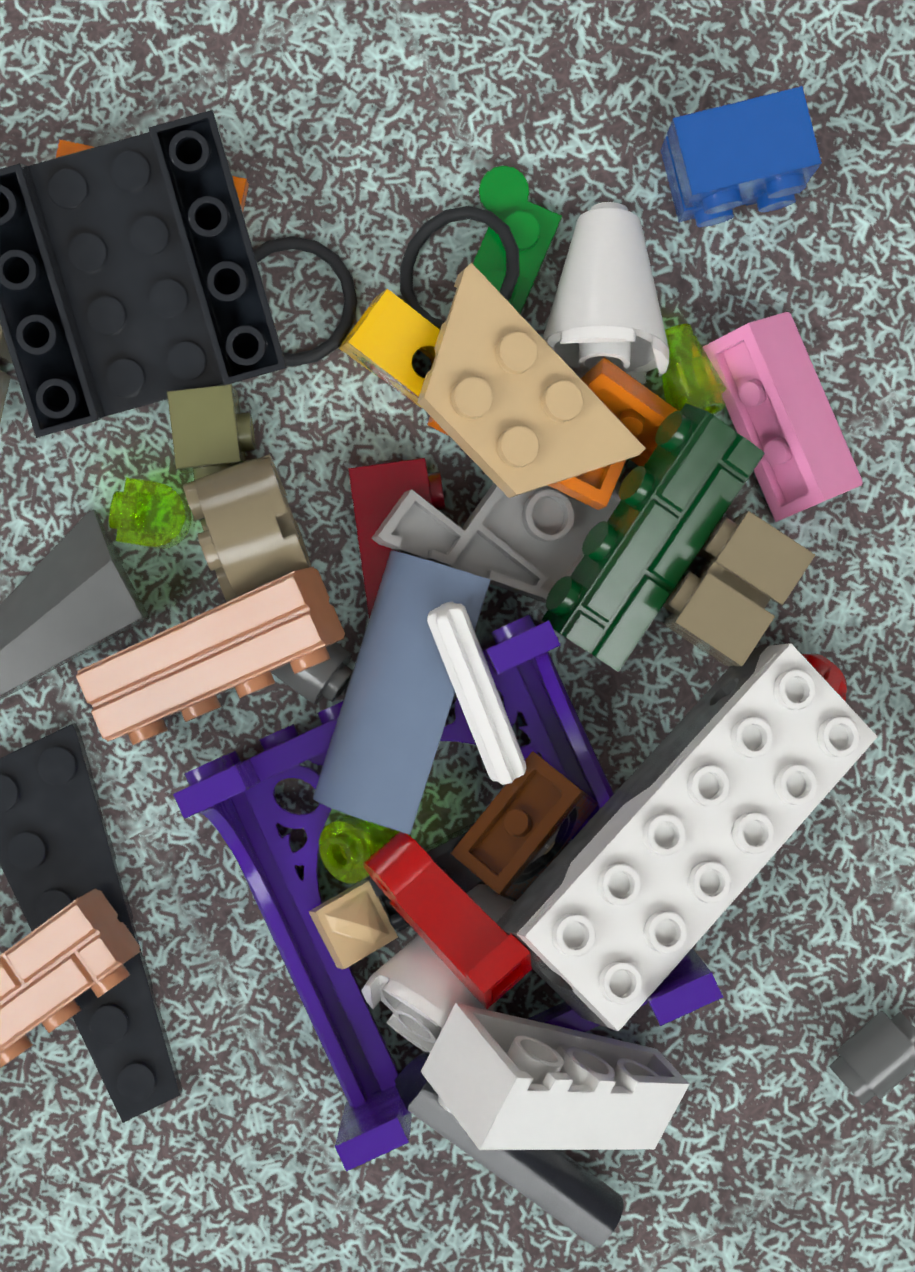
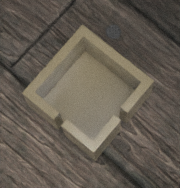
[662,511,815,666]

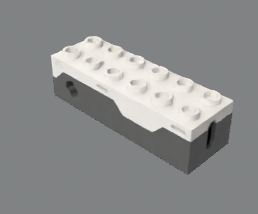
[496,643,877,1031]

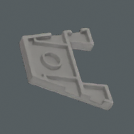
[371,480,621,603]

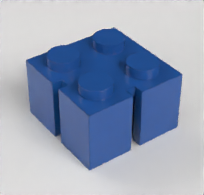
[661,86,822,228]

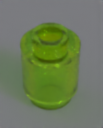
[319,815,411,883]

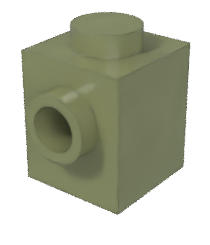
[167,384,256,480]

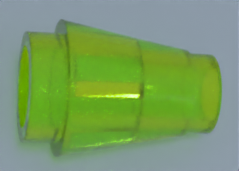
[661,324,727,415]

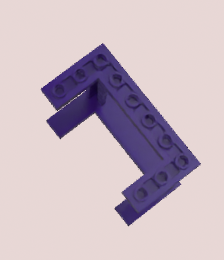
[173,614,723,1172]

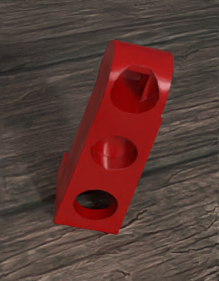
[363,832,532,1010]

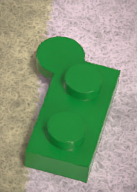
[473,166,562,315]

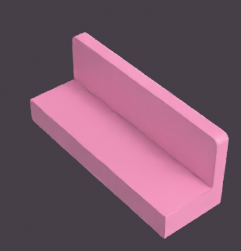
[701,312,862,522]

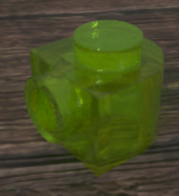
[109,477,192,549]

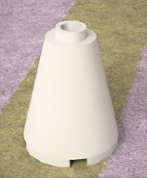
[543,202,669,384]
[361,884,515,1053]

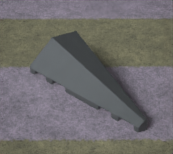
[0,510,150,700]

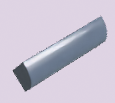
[313,550,491,835]

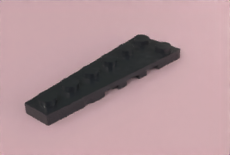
[0,723,183,1123]

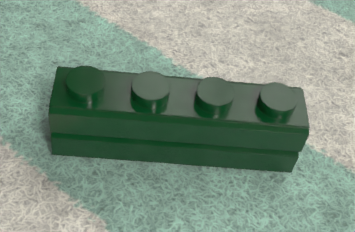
[542,403,765,672]

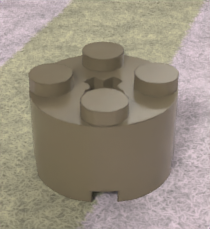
[183,454,312,602]

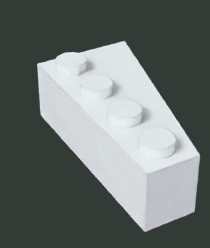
[421,1003,690,1150]

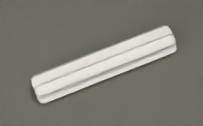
[427,601,526,785]

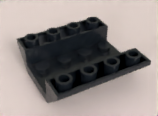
[0,110,287,438]

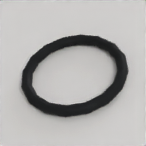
[400,206,519,329]
[254,236,358,367]

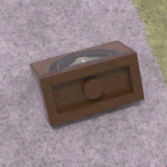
[450,751,598,902]

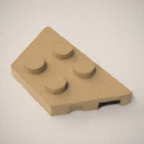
[417,263,646,498]

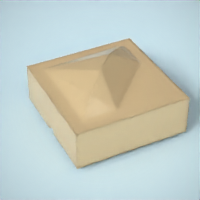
[308,880,398,969]

